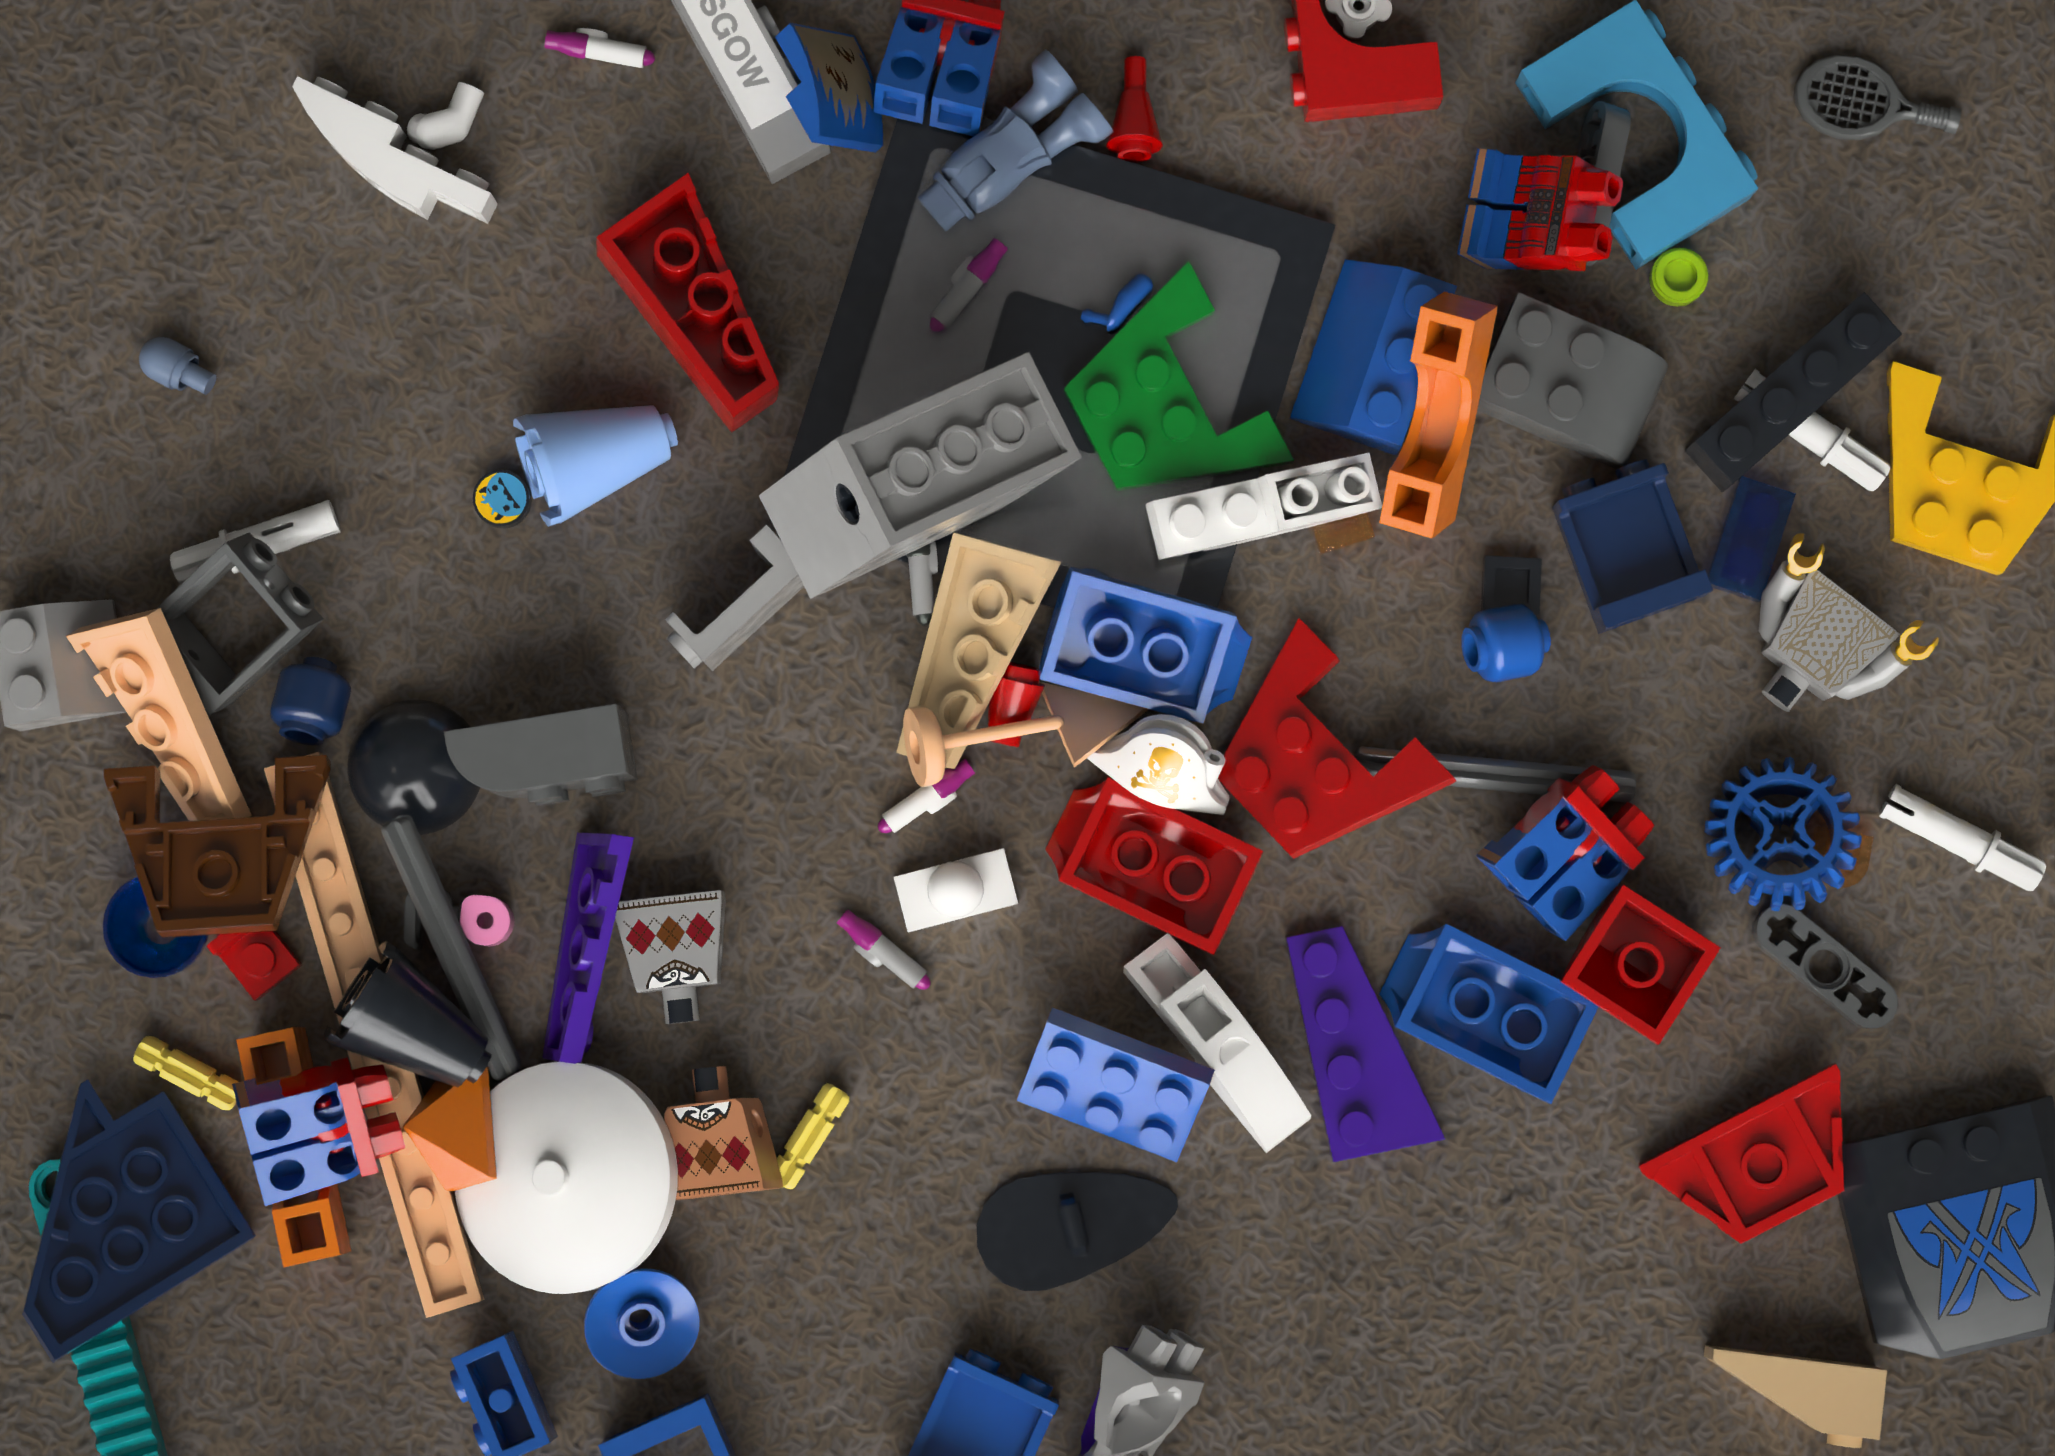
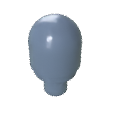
[139,337,216,395]

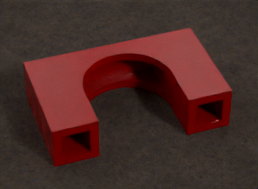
[1284,0,1443,122]

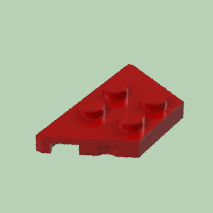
[1638,1062,1844,1244]

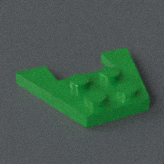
[1064,261,1294,491]

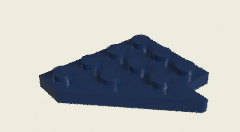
[22,1080,256,1363]

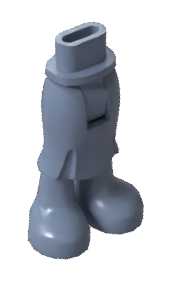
[917,49,1113,232]

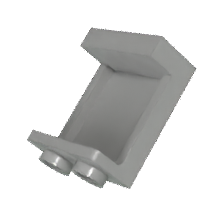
[665,525,804,671]

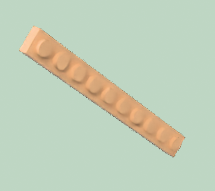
[264,752,485,1318]

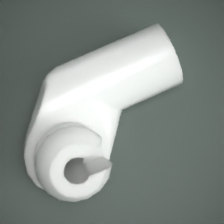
[407,82,484,150]

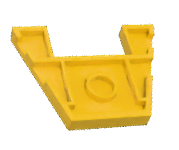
[1887,361,2055,575]

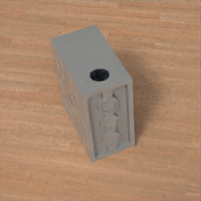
[759,352,1082,599]

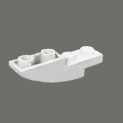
[292,76,498,224]
[1145,453,1382,560]
[1123,933,1311,1153]

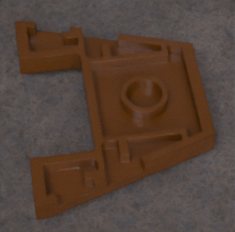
[104,755,331,938]

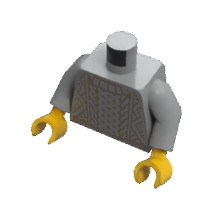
[1758,533,1939,712]

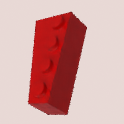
[596,172,779,433]

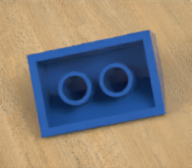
[1289,259,1457,455]

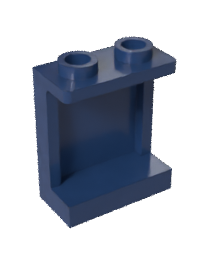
[1552,459,1713,634]

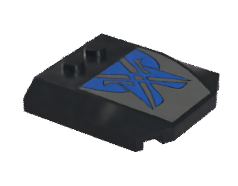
[1837,1095,2055,1359]

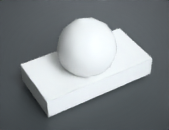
[894,848,1018,933]

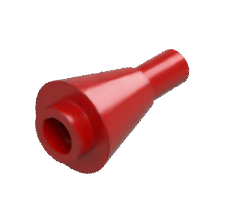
[1107,56,1163,162]

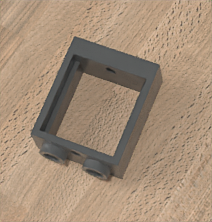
[156,532,324,715]

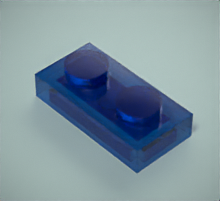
[1708,476,1796,602]

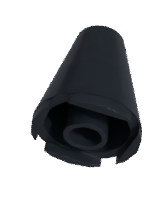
[323,941,492,1087]

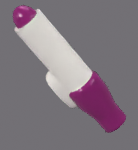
[544,28,655,68]
[878,759,975,833]

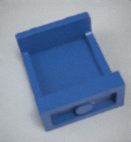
[908,1348,1059,1456]

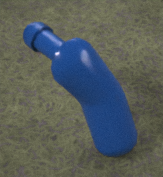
[1081,274,1153,331]

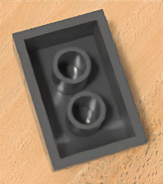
[1477,292,1669,469]
[444,704,638,806]

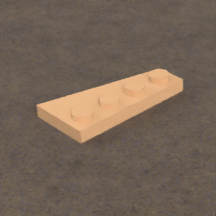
[66,608,252,821]

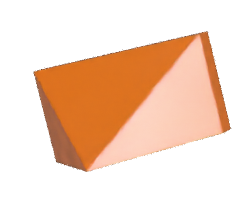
[403,1067,497,1191]

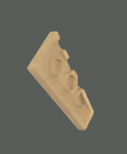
[896,533,1061,769]

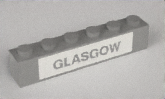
[671,0,831,184]

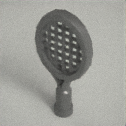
[1794,55,1962,141]

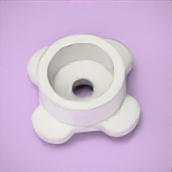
[1325,0,1392,39]

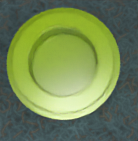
[1649,248,1708,307]

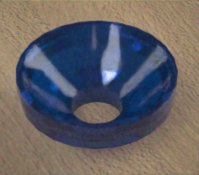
[103,877,208,978]

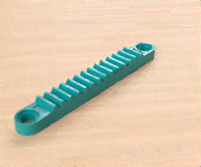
[29,1159,168,1456]

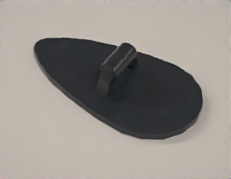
[976,1172,1178,1291]

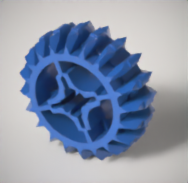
[1704,757,1862,911]

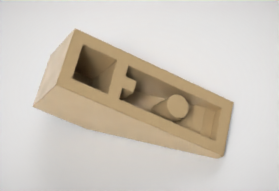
[1704,1345,1887,1448]

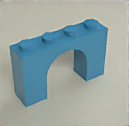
[1515,0,1759,270]

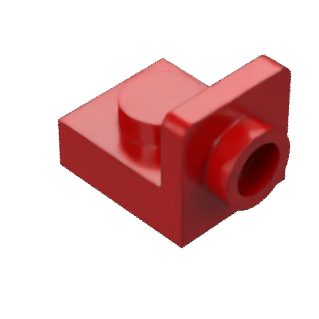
[206,931,302,1001]

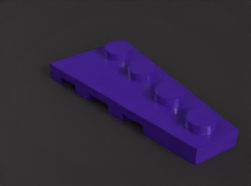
[542,833,634,1064]
[1285,926,1445,1162]

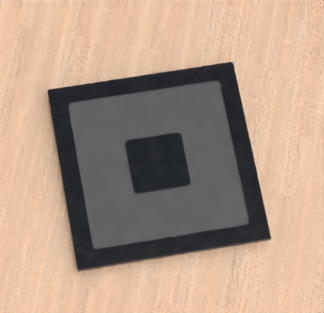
[770,100,1336,609]

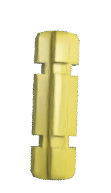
[133,1036,238,1110]
[777,1083,850,1190]

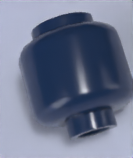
[270,657,351,746]

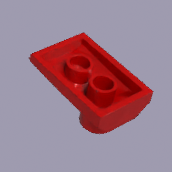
[1045,777,1264,955]

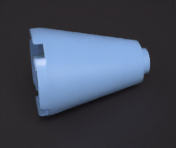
[513,405,678,527]

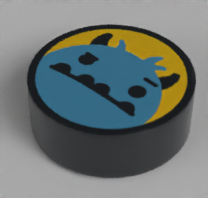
[473,470,532,529]

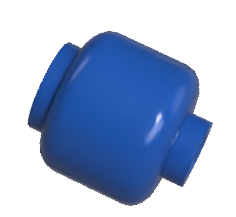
[1461,604,1551,682]

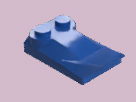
[1038,566,1252,724]
[1379,924,1599,1104]

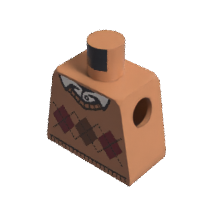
[664,1066,783,1200]

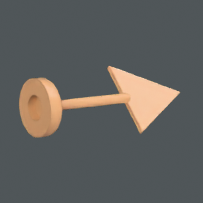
[903,682,1148,787]

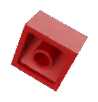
[1560,885,1721,1045]

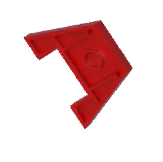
[1218,618,1457,859]

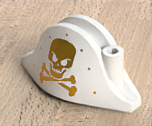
[1087,714,1230,815]

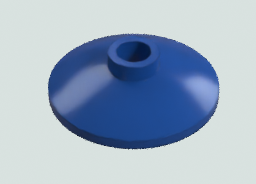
[584,1269,700,1379]

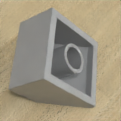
[0,600,126,731]

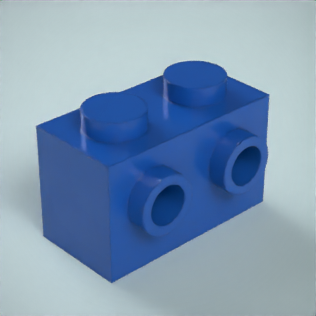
[450,1331,558,1456]

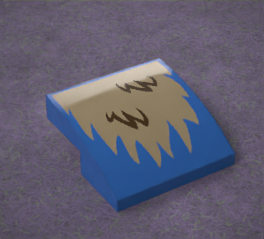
[775,23,883,152]

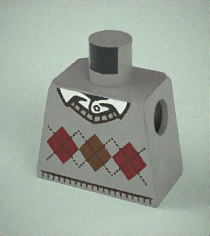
[615,890,726,1024]

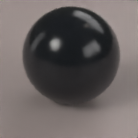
[347,700,480,835]

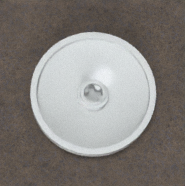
[455,1062,678,1294]

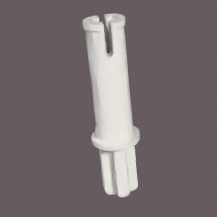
[1734,369,1891,491]
[170,500,341,584]
[1879,784,2046,891]

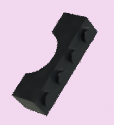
[1685,292,1902,493]

